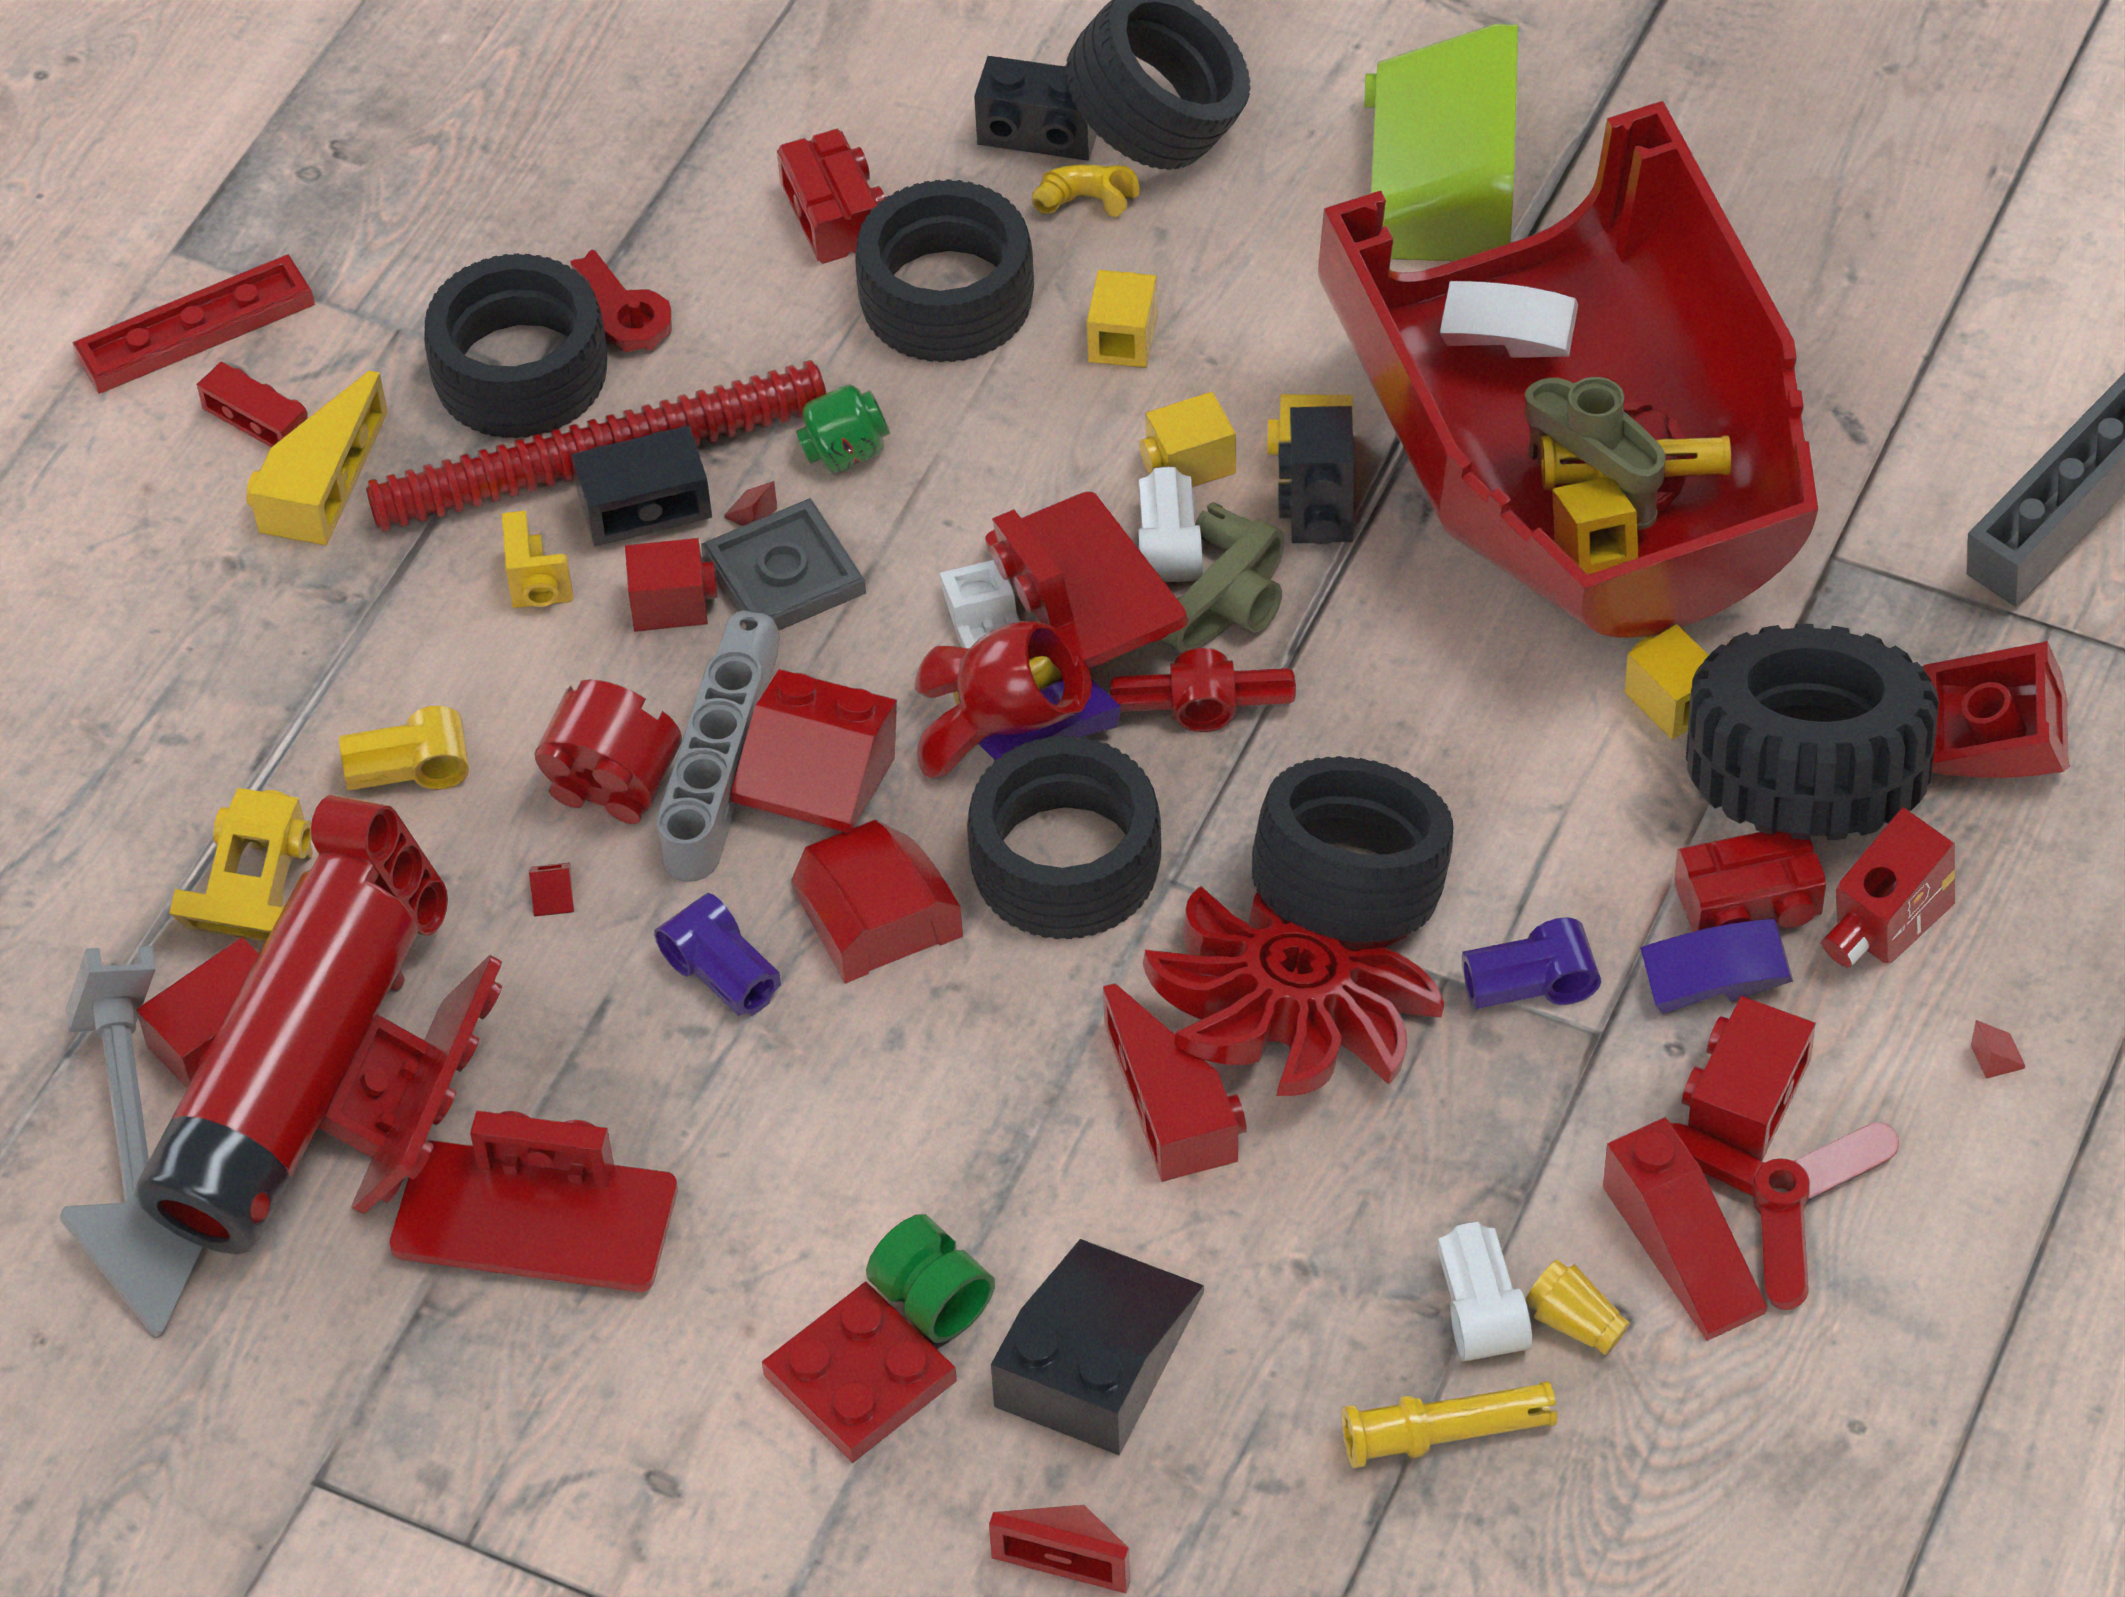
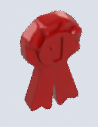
[570,249,672,352]

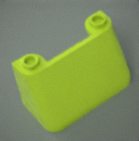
[1364,24,1518,261]

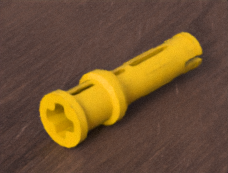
[1541,435,1731,491]
[1341,1381,1558,1468]

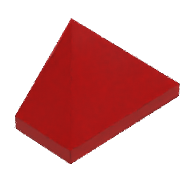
[989,1504,1130,1594]

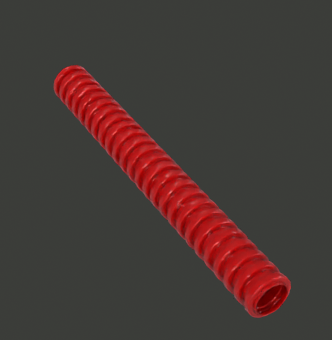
[366,360,826,533]

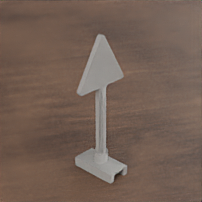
[60,946,203,1337]

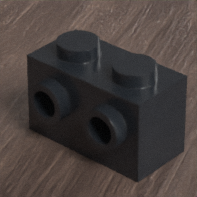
[974,56,1097,161]
[1278,406,1355,544]
[571,425,712,547]

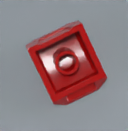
[1922,641,2070,778]
[791,819,963,984]

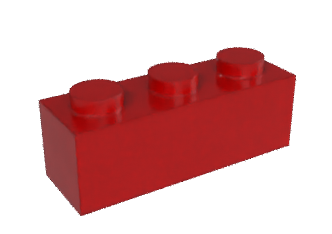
[196,361,308,447]

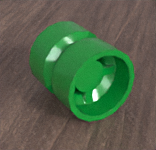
[866,1214,995,1343]

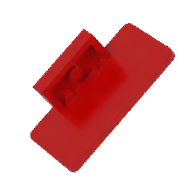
[985,491,1188,669]
[318,955,502,1214]
[389,1110,678,1292]

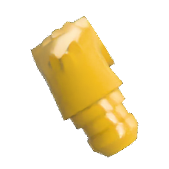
[1032,165,1140,217]

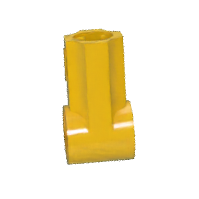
[338,705,469,790]

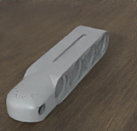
[657,610,780,881]

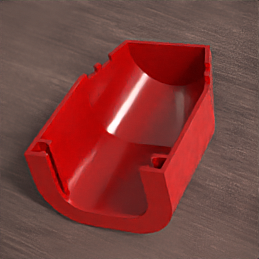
[1318,101,1819,638]

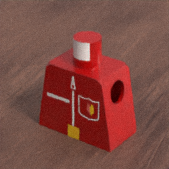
[1821,807,1955,968]

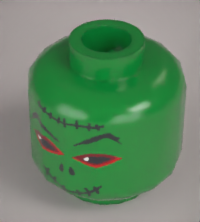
[796,384,890,474]

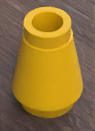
[1525,1259,1630,1355]

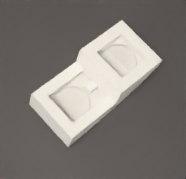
[1440,281,1578,358]
[939,560,1020,649]

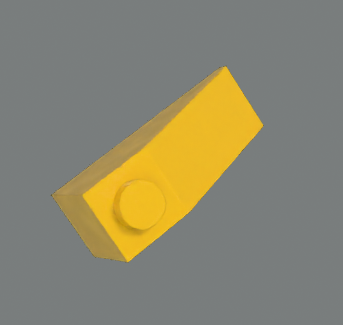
[246,370,388,546]

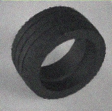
[1065,0,1251,170]
[855,179,1034,362]
[424,253,608,438]
[967,736,1162,939]
[1252,756,1454,942]

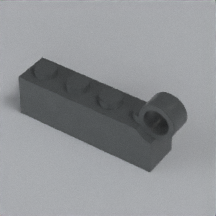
[1966,372,2125,607]

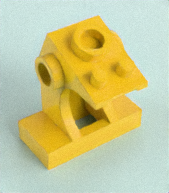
[169,788,313,942]

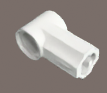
[1138,467,1203,583]
[1438,1222,1532,1362]

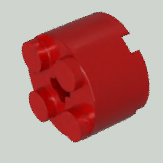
[534,679,682,824]

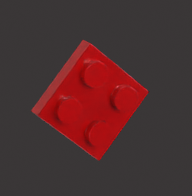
[762,1281,957,1463]

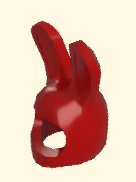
[915,621,1092,778]

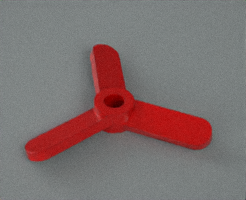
[1670,1122,1899,1310]

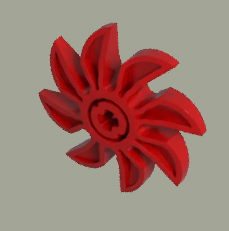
[1143,886,1444,1096]

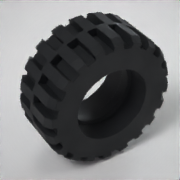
[1686,623,1939,841]

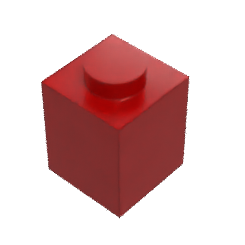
[625,538,718,632]

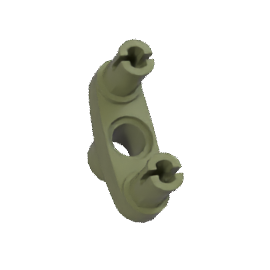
[1524,377,1666,530]
[1160,502,1285,652]

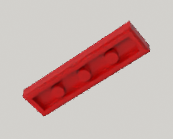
[72,254,315,394]

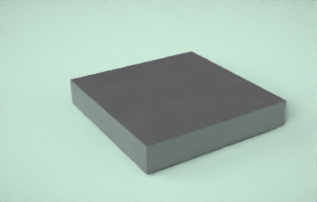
[701,498,866,630]

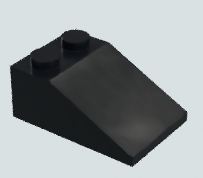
[991,1239,1204,1456]

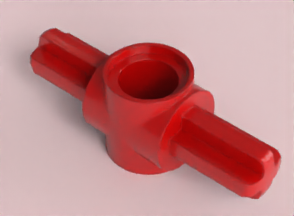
[1110,648,1296,732]

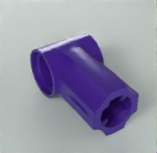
[654,893,781,1016]
[1462,917,1602,1009]

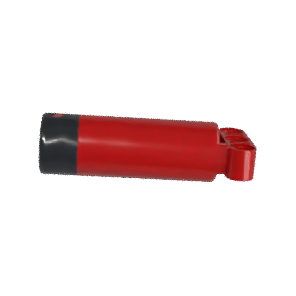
[134,795,448,1255]

